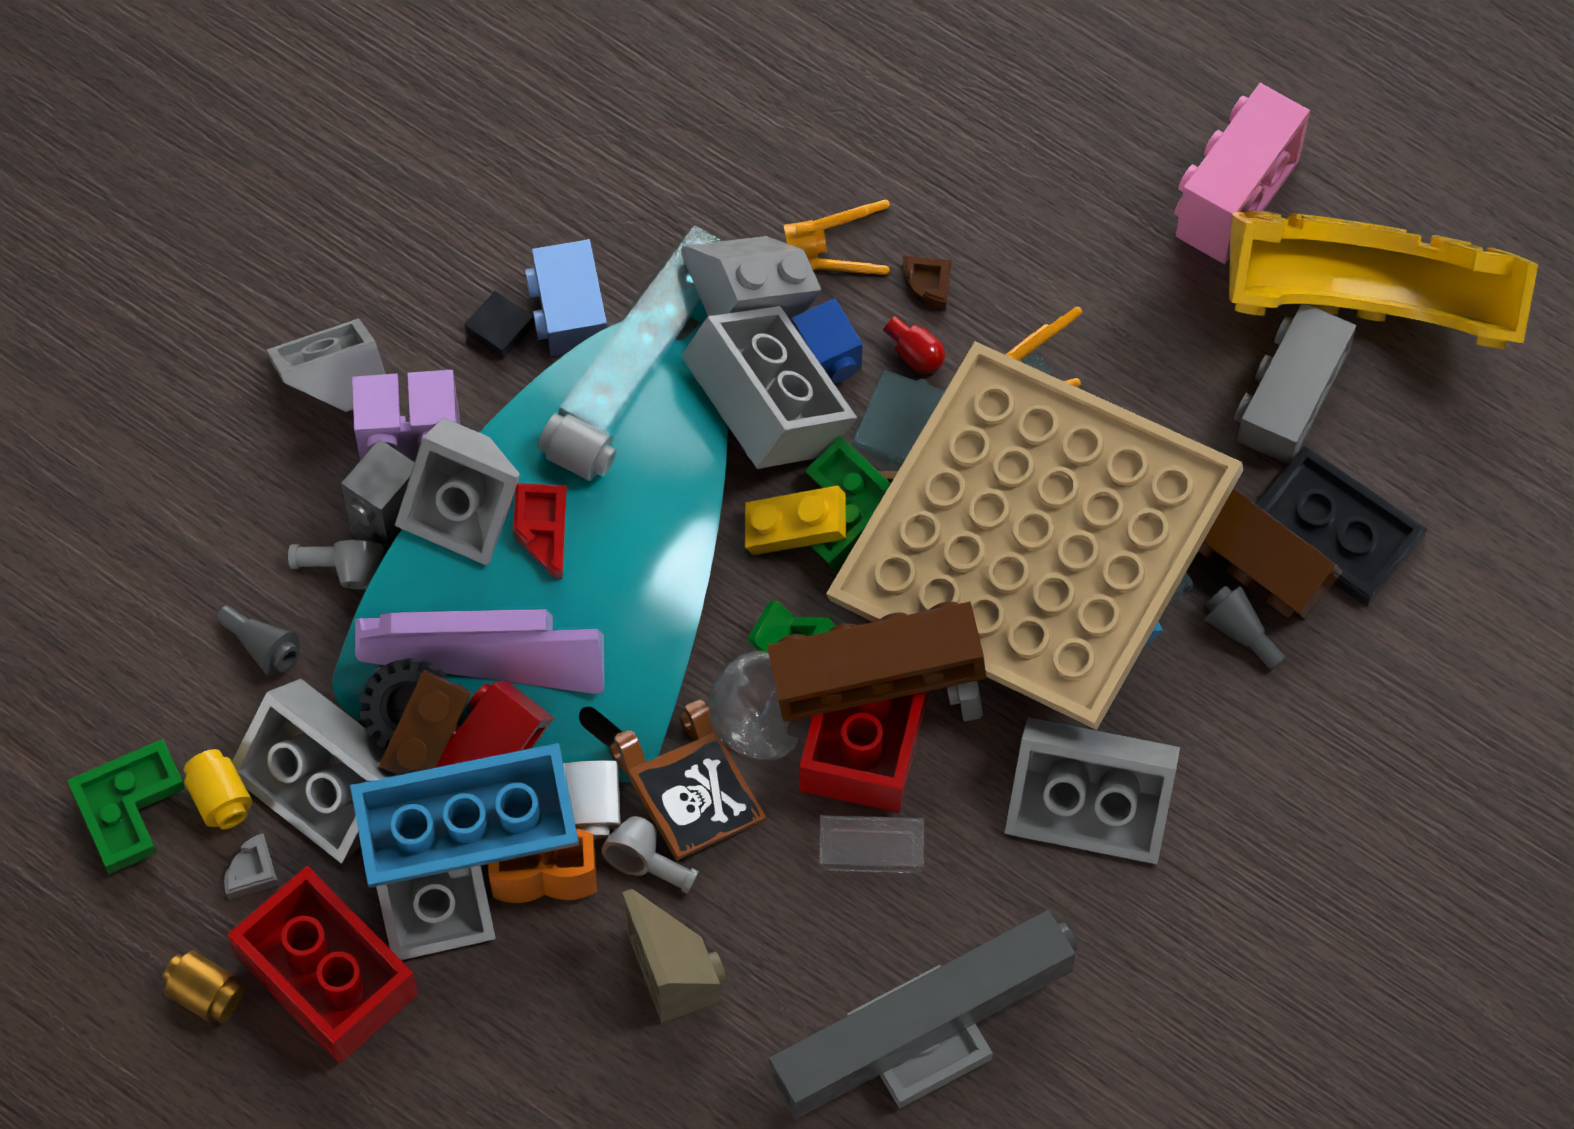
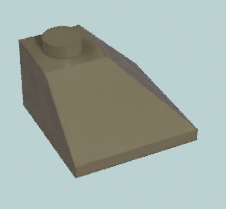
[622,889,727,1023]

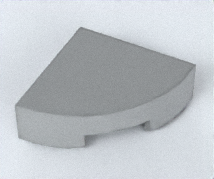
[224,833,279,901]

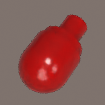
[883,316,945,374]

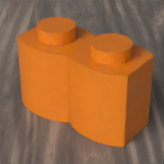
[488,829,597,903]

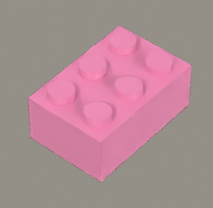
[1174,83,1310,264]

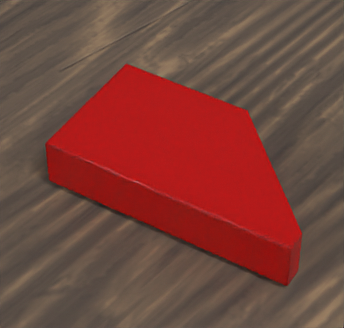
[513,483,567,579]

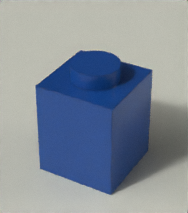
[791,298,863,383]

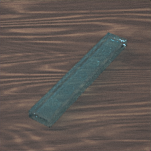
[558,225,723,433]

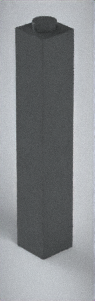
[769,910,1078,1120]

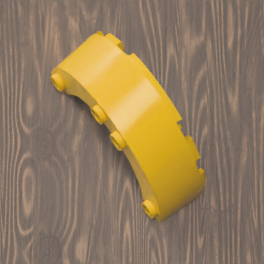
[1229,210,1538,349]

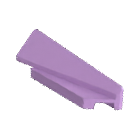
[355,609,604,694]

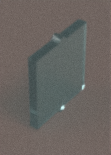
[853,370,945,463]

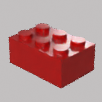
[799,691,930,813]
[227,865,419,1065]

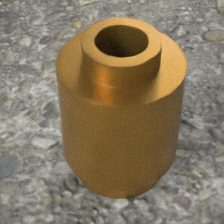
[162,950,245,1023]

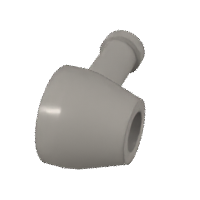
[288,540,384,590]
[601,816,699,895]

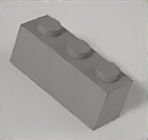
[1234,304,1356,464]

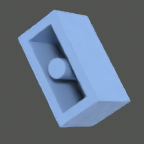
[525,239,607,357]

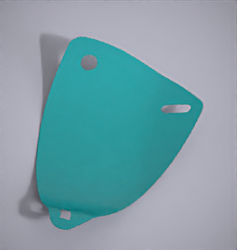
[332,290,728,783]

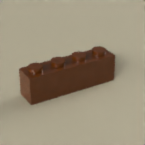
[1198,488,1343,619]
[767,601,986,722]

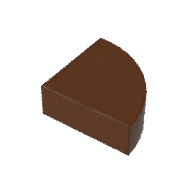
[903,255,951,311]

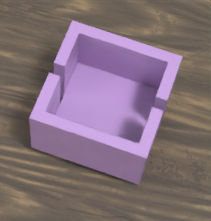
[352,370,460,462]

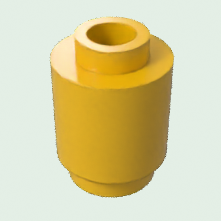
[183,749,253,829]

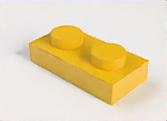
[745,485,846,555]

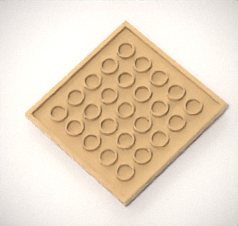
[826,341,1243,730]

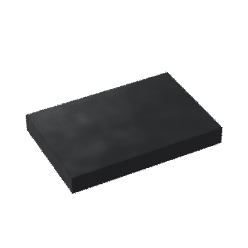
[1256,445,1427,607]

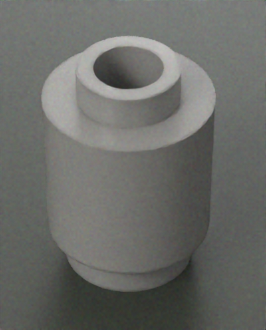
[537,413,617,481]

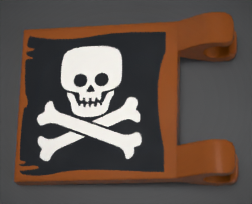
[609,700,767,861]

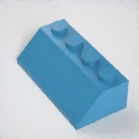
[350,743,579,888]

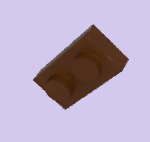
[379,670,472,775]

